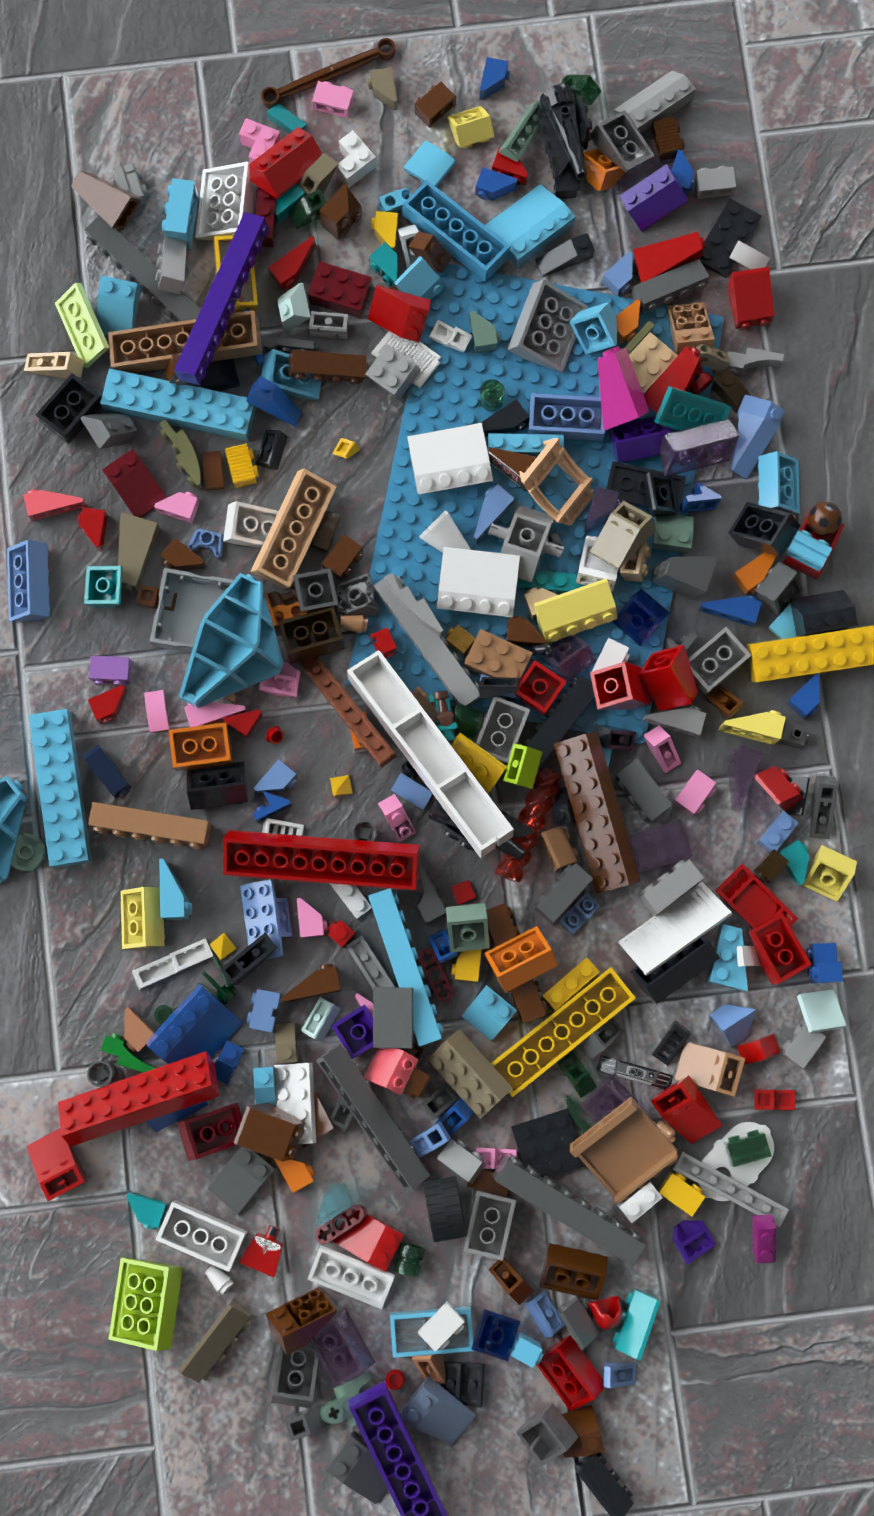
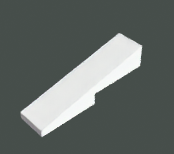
[132,938,213,990]

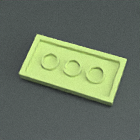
[55,283,109,368]

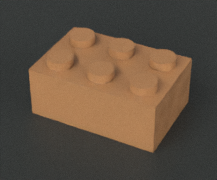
[464,629,532,681]

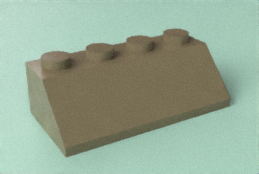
[178,1299,252,1383]

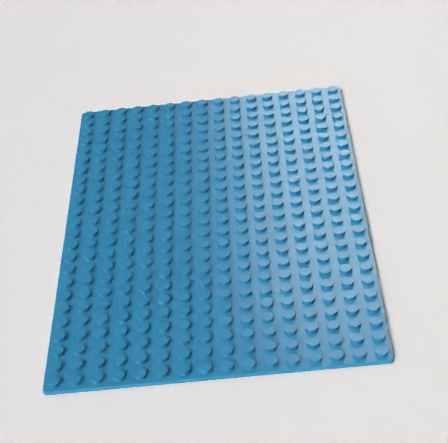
[346,264,724,744]

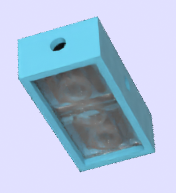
[390,1306,474,1358]

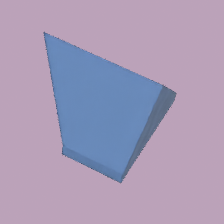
[709,1004,756,1048]

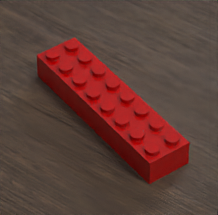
[58,1051,220,1147]

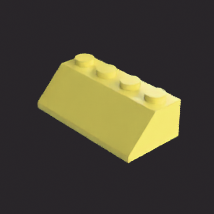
[534,579,617,643]

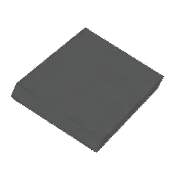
[373,987,414,1048]

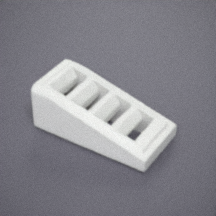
[262,818,304,836]

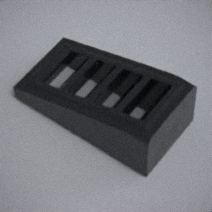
[479,677,520,699]
[652,1021,691,1066]

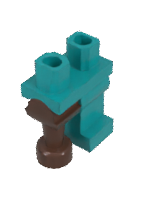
[428,690,457,741]

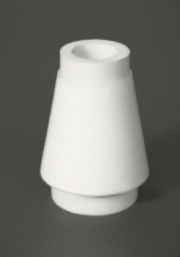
[205,1265,234,1295]

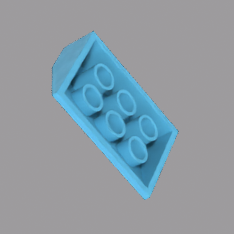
[485,184,576,268]

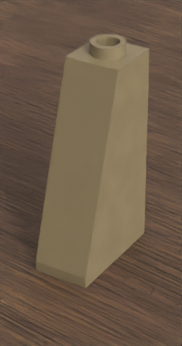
[118,512,160,591]

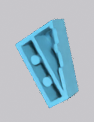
[706,924,748,992]

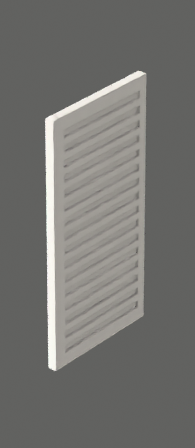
[618,882,732,976]

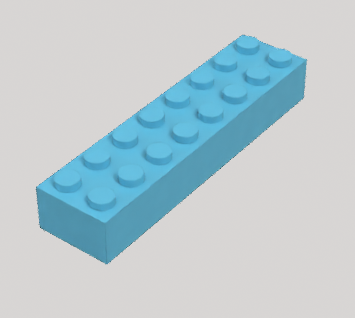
[100,368,257,441]
[29,709,92,869]
[368,888,444,1047]

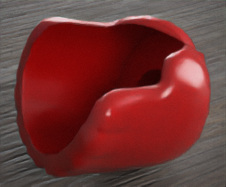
[588,1296,622,1330]

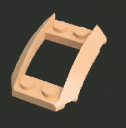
[519,438,594,525]

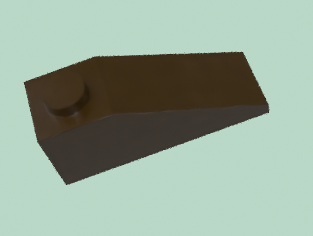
[711,368,751,414]

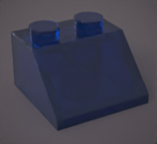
[612,588,670,646]
[471,1309,521,1361]

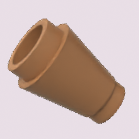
[339,615,368,634]

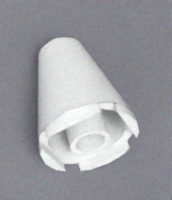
[419,510,471,553]

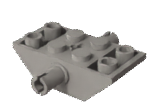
[488,505,564,583]

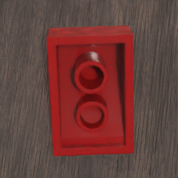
[368,285,431,343]
[749,913,812,985]
[333,1205,404,1272]

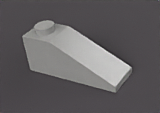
[642,706,706,737]

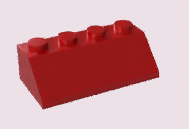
[249,127,323,199]

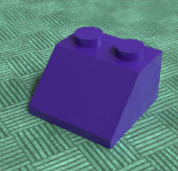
[331,1005,373,1059]

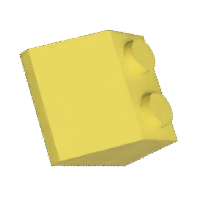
[447,106,494,148]
[802,845,857,902]

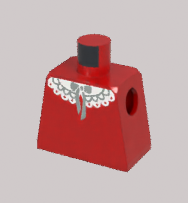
[239,1225,283,1277]

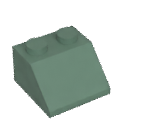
[651,514,694,554]
[446,903,490,953]

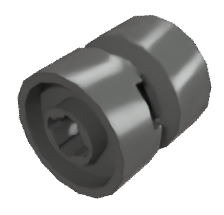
[352,820,378,842]
[87,1061,117,1087]

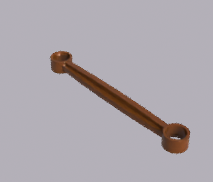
[261,38,395,109]

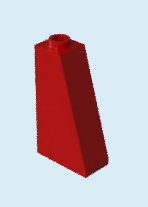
[633,232,706,283]
[644,346,703,413]

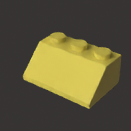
[121,887,165,949]

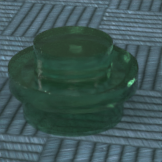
[154,1005,173,1024]

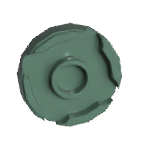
[11,833,46,872]

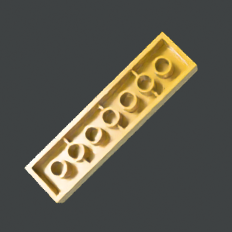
[746,625,874,682]
[491,967,636,1098]

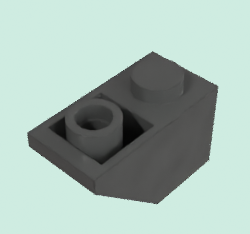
[285,1403,330,1441]

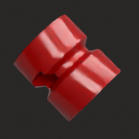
[689,366,713,395]

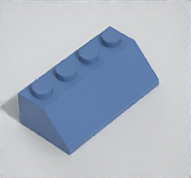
[7,540,50,622]

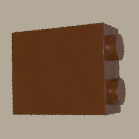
[234,1103,305,1162]

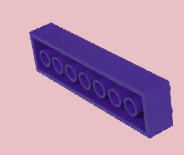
[348,1381,449,1516]

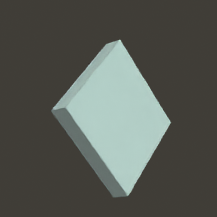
[797,989,846,1033]

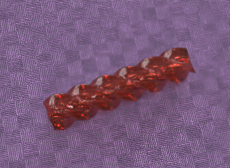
[495,768,563,883]

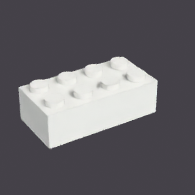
[156,1200,248,1272]

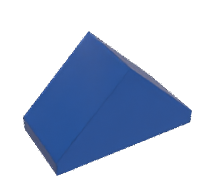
[427,929,458,964]

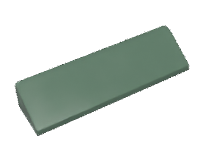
[499,100,544,162]

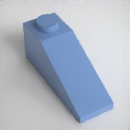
[474,484,515,544]

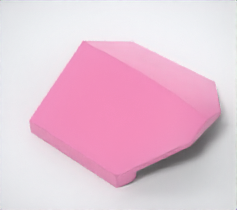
[259,662,301,697]

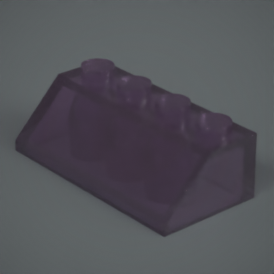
[660,419,740,476]

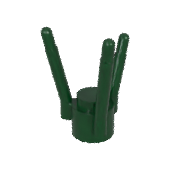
[197,956,237,1005]

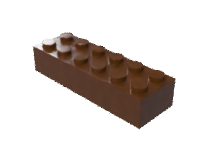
[486,903,548,1024]

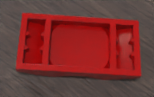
[715,863,798,930]

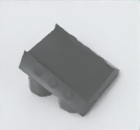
[336,573,380,618]

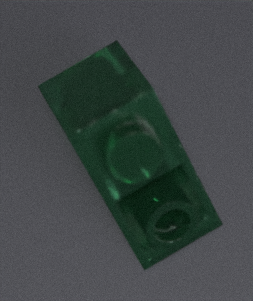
[560,74,602,105]
[288,189,327,230]

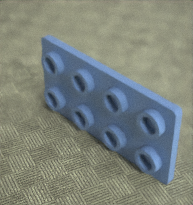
[240,879,293,960]

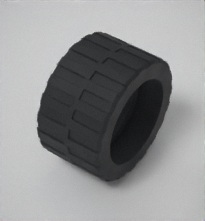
[423,1176,467,1243]

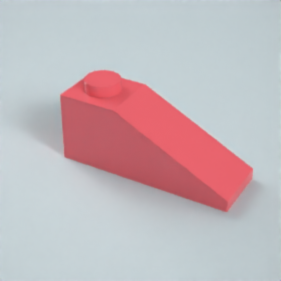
[23,490,87,521]

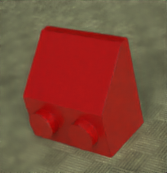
[753,766,803,812]

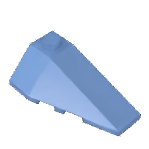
[731,395,785,479]

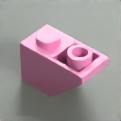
[378,794,416,842]

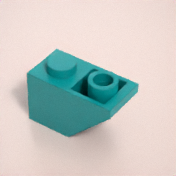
[369,242,398,287]

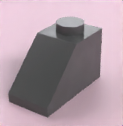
[579,1017,624,1059]

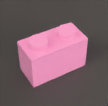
[312,81,354,119]
[673,769,716,816]

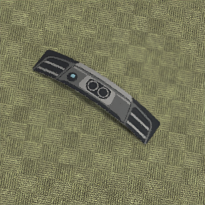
[597,1055,673,1089]

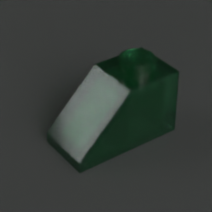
[556,1050,597,1098]

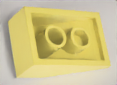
[718,711,786,745]

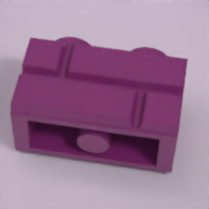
[752,1214,777,1263]

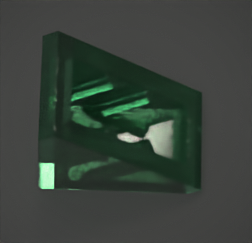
[455,703,484,740]

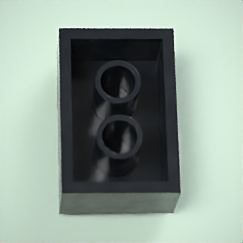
[35,373,102,444]
[728,502,801,557]

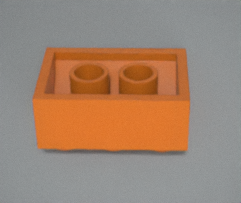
[484,926,558,993]

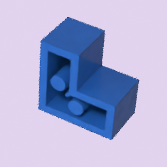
[806,943,843,984]

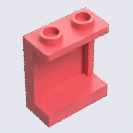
[363,1048,418,1095]

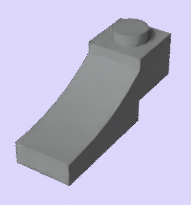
[726,347,784,376]

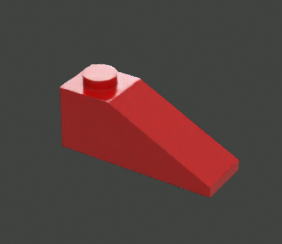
[268,236,316,291]

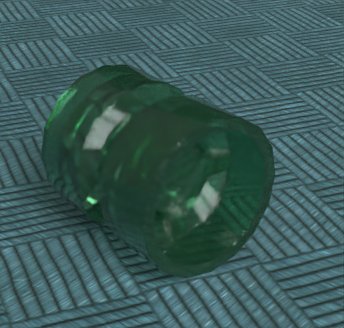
[480,379,505,411]
[394,1242,425,1277]

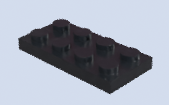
[696,198,762,278]
[604,461,686,514]

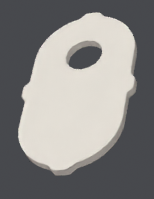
[699,1122,774,1201]

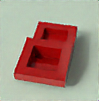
[754,1089,796,1110]

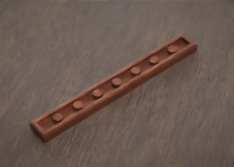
[299,657,397,768]

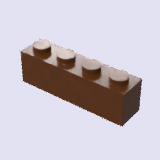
[289,350,366,385]

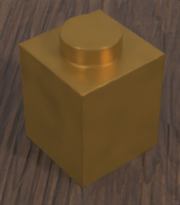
[445,625,476,657]

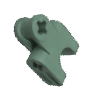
[320,1371,370,1427]

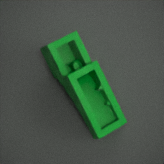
[100,1033,158,1073]

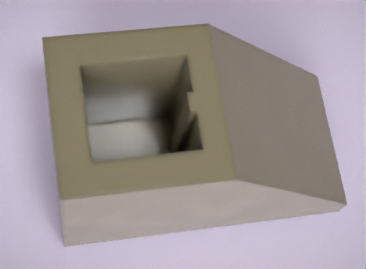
[298,153,339,198]

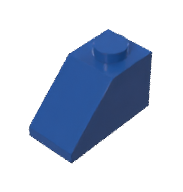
[479,57,511,100]
[672,150,695,196]
[475,167,517,201]
[786,673,820,719]
[434,1097,474,1136]

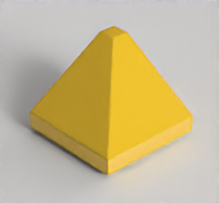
[332,438,360,459]
[330,775,353,797]
[210,933,237,960]

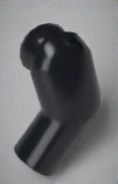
[529,643,554,657]

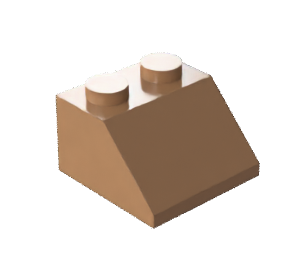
[539,826,578,872]

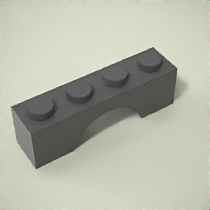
[417,855,448,924]

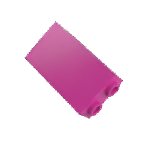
[597,346,650,430]

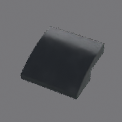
[441,1361,485,1407]

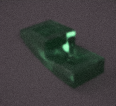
[564,1095,590,1133]

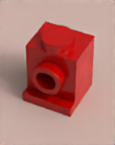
[370,627,397,659]

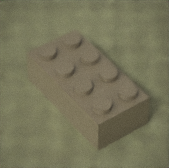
[428,1029,513,1119]

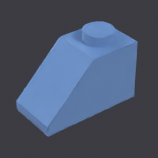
[602,251,633,296]
[253,759,297,793]

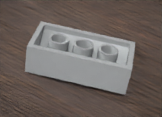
[613,71,696,135]

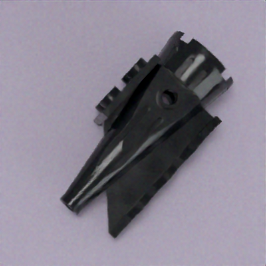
[537,84,592,179]
[428,799,534,861]

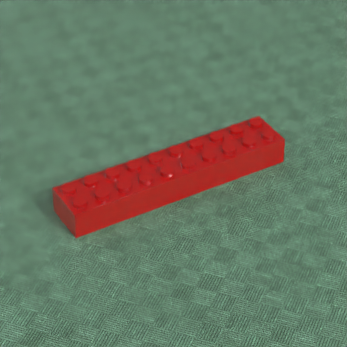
[223,830,420,890]

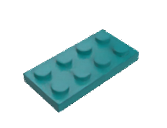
[654,386,732,442]

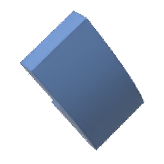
[558,893,600,936]

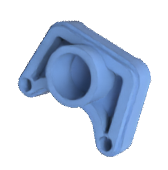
[187,529,223,559]

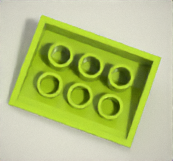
[108,1257,183,1351]

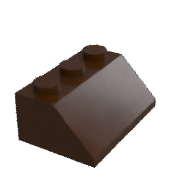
[539,1243,608,1301]

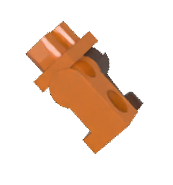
[265,587,307,630]

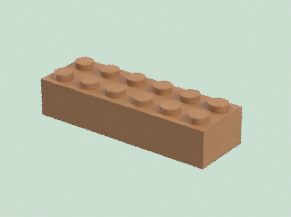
[88,802,213,850]

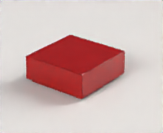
[451,880,476,905]

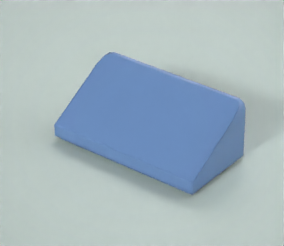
[391,773,433,810]
[525,1290,566,1338]

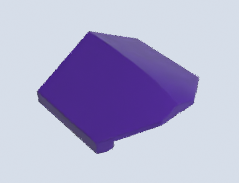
[673,1220,716,1264]

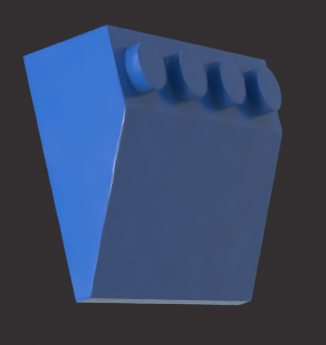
[146,984,243,1064]

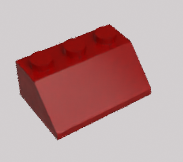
[535,1335,605,1411]

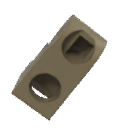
[696,344,731,376]

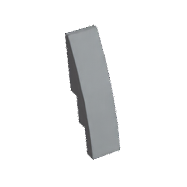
[384,574,443,636]

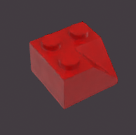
[514,660,567,716]

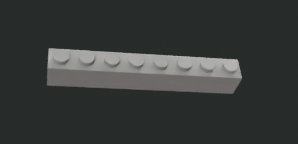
[374,573,480,711]

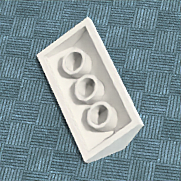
[307,1245,395,1309]

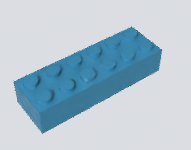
[402,180,511,282]

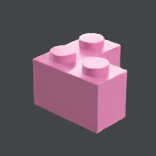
[239,118,281,163]

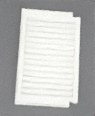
[371,331,441,389]

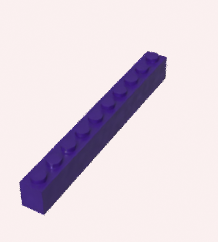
[174,212,269,385]

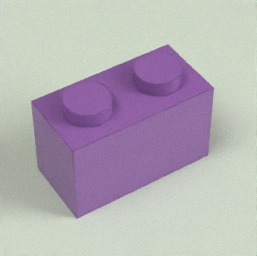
[89,656,132,686]

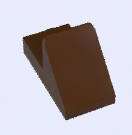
[705,684,745,719]

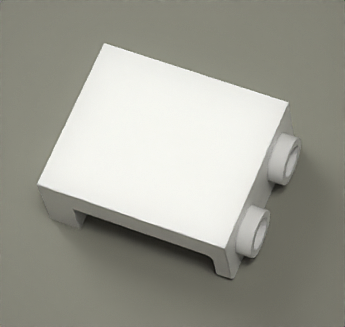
[576,536,618,591]

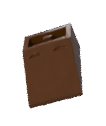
[266,1287,337,1355]

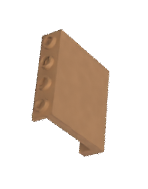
[570,1097,678,1204]

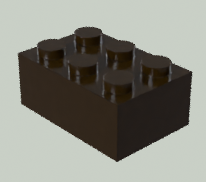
[278,606,345,664]

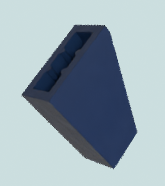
[82,745,131,798]

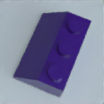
[620,164,689,232]
[608,416,673,463]

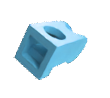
[377,188,411,213]

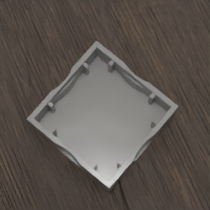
[150,568,234,653]

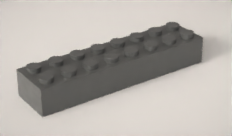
[493,1154,646,1267]

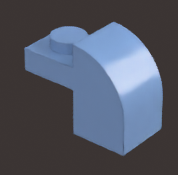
[409,1121,451,1158]

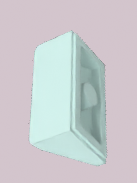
[301,997,340,1042]

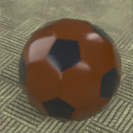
[808,502,842,536]

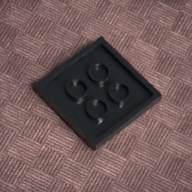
[511,1108,586,1178]

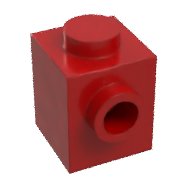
[328,920,356,948]

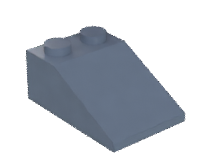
[400,1376,476,1445]

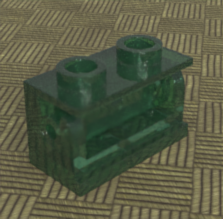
[724,1129,772,1167]

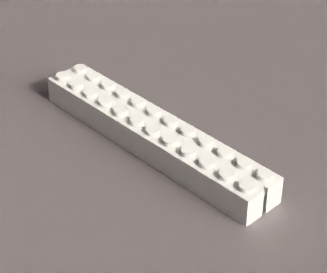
[347,650,514,858]

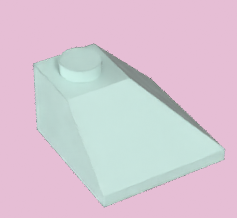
[277,283,311,333]

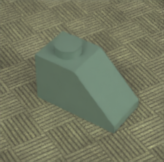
[469,311,500,353]

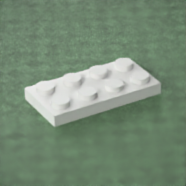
[274,1063,316,1144]

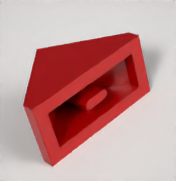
[223,709,262,738]
[737,1034,780,1065]

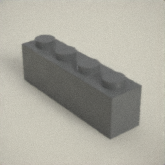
[632,259,710,313]

